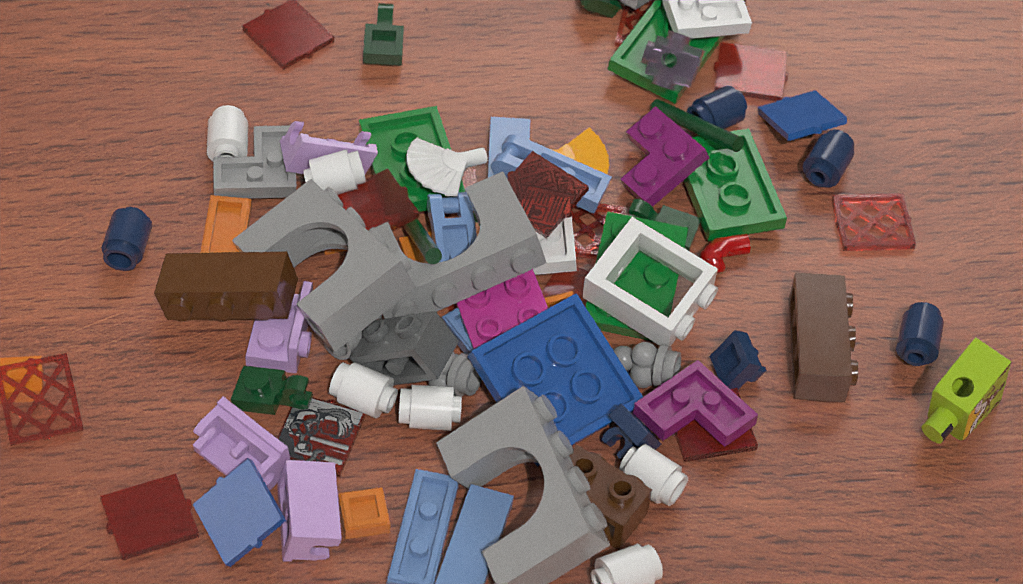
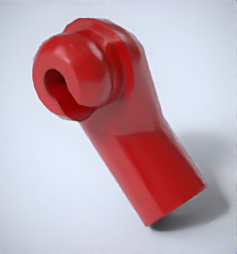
[700,234,751,273]

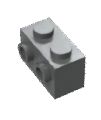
[350,311,459,385]

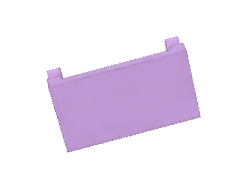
[280,121,378,174]
[193,397,290,490]
[277,460,342,562]

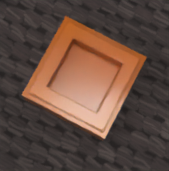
[338,487,391,539]

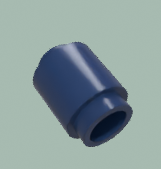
[687,85,747,136]
[803,129,854,188]
[101,207,152,271]
[896,302,944,366]

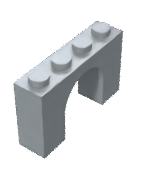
[375,171,547,319]
[232,179,416,352]
[436,386,610,584]

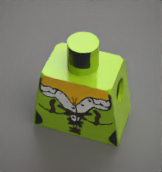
[921,337,1012,443]

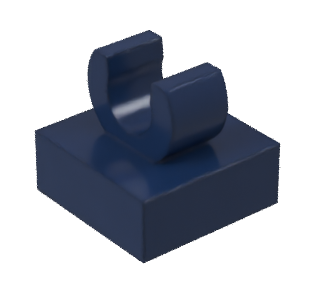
[709,330,767,392]
[602,404,662,460]

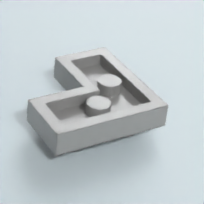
[213,126,297,198]

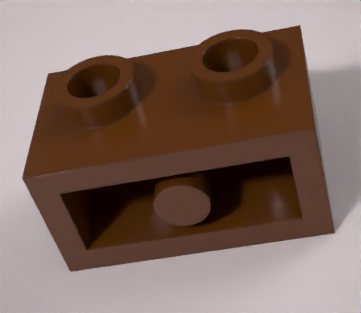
[569,445,652,550]

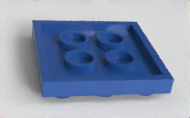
[467,293,643,467]

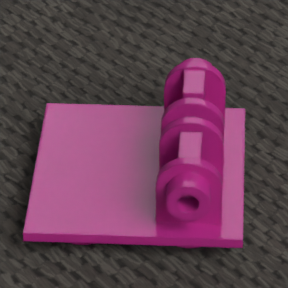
[456,269,548,350]

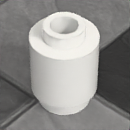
[207,105,248,161]
[303,149,366,195]
[329,362,398,418]
[399,385,462,431]
[620,444,688,506]
[591,544,663,584]

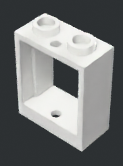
[583,217,718,346]

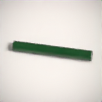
[650,99,744,152]
[401,212,442,264]

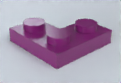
[620,106,709,207]
[633,360,758,447]

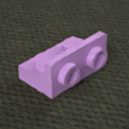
[246,281,313,374]

